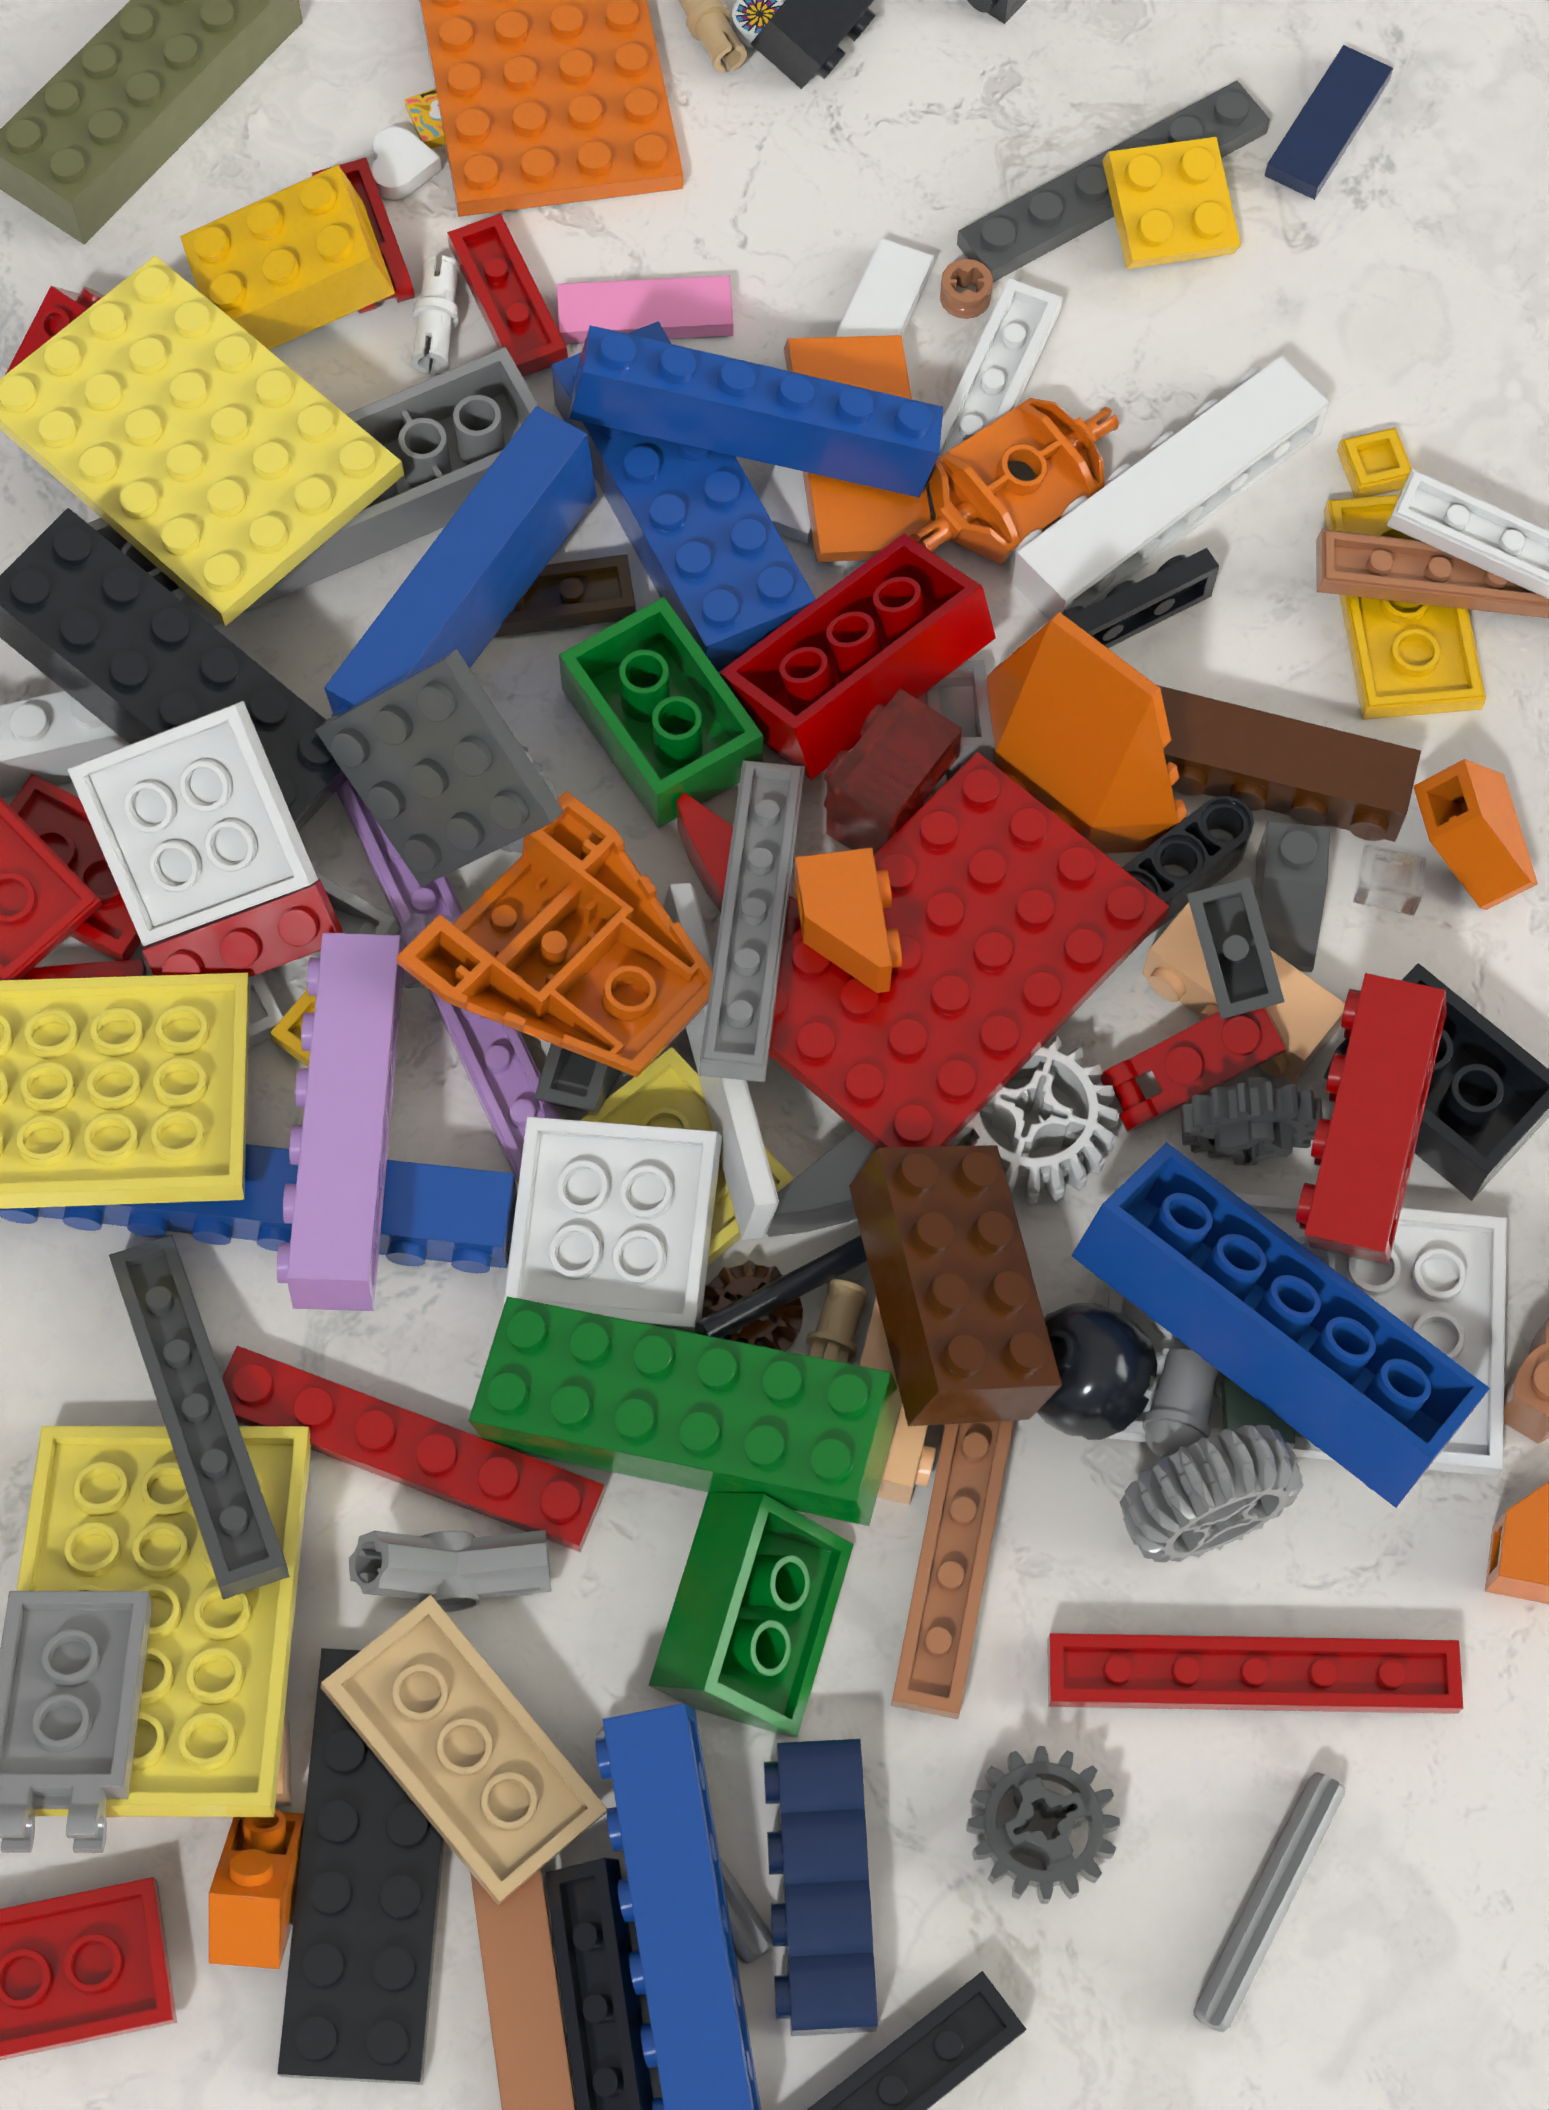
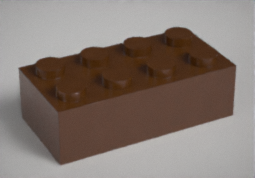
[849,1145,1062,1426]

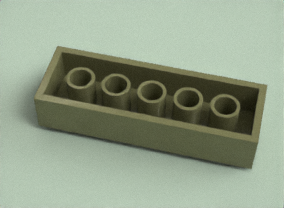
[0,0,303,245]

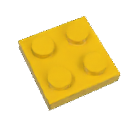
[1102,137,1241,269]

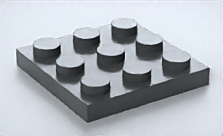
[315,649,564,887]

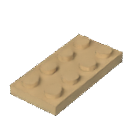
[321,1595,607,1905]

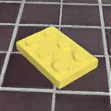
[579,1047,795,1266]

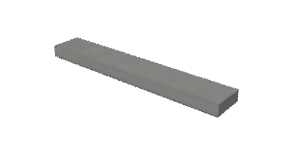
[699,760,805,1082]

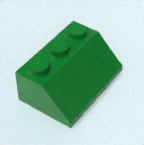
[648,1492,854,1737]

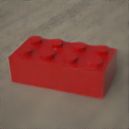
[719,534,996,780]
[1296,973,1447,1265]

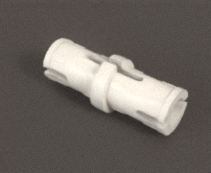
[411,255,461,374]

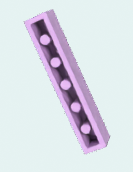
[277,933,404,1311]

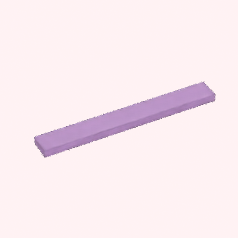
[336,779,561,1184]

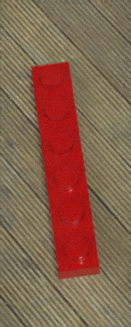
[222,1345,606,1552]
[1047,1633,1463,1714]

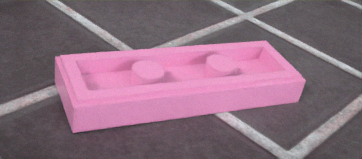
[557,275,733,344]

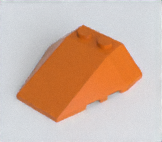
[986,612,1187,854]
[396,791,712,1077]

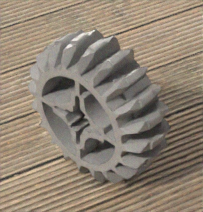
[1119,1425,1304,1563]

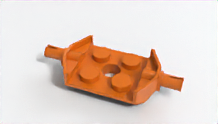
[910,398,1119,565]

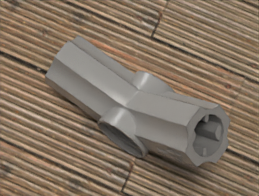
[349,1530,551,1612]

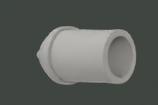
[1142,1348,1218,1458]

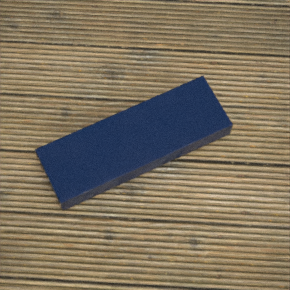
[1264,45,1393,200]

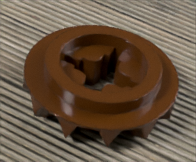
[701,1260,803,1351]

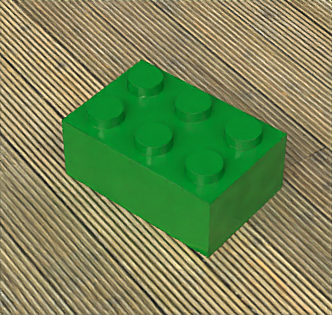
[559,597,763,828]

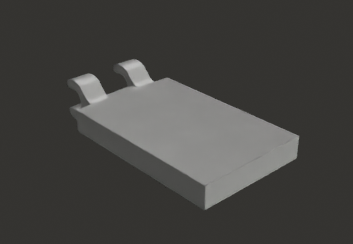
[0,1591,153,1853]

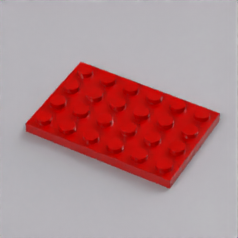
[769,752,1170,1148]

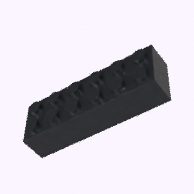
[0,508,348,832]

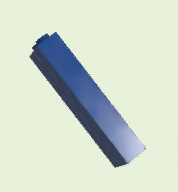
[324,406,597,717]

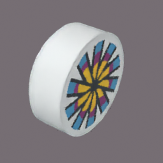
[732,0,784,49]

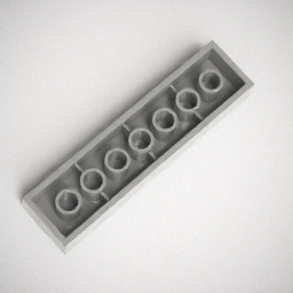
[88,347,540,626]

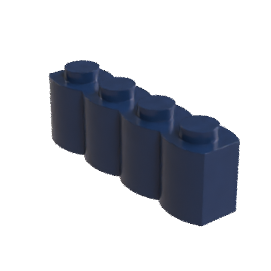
[764,1739,878,2036]

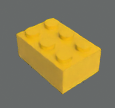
[180,164,395,350]

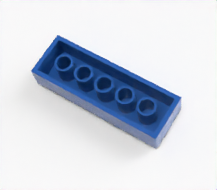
[551,321,816,673]
[1071,1142,1490,1508]

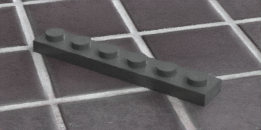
[957,81,1270,282]
[109,1235,290,1600]

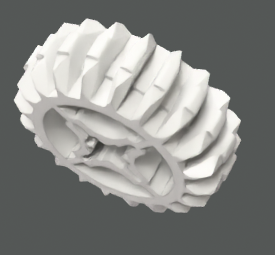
[956,1035,1119,1205]

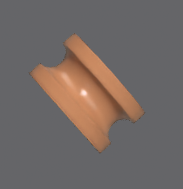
[940,259,993,319]

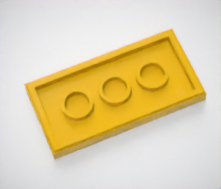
[1324,494,1486,720]

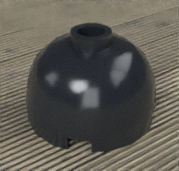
[1037,1303,1158,1440]

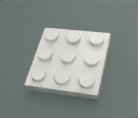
[67,701,318,946]
[503,1117,722,1330]

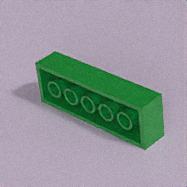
[468,1296,902,1526]

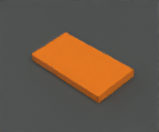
[784,335,936,562]

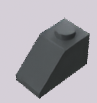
[1254,821,1330,972]
[1187,876,1285,1020]

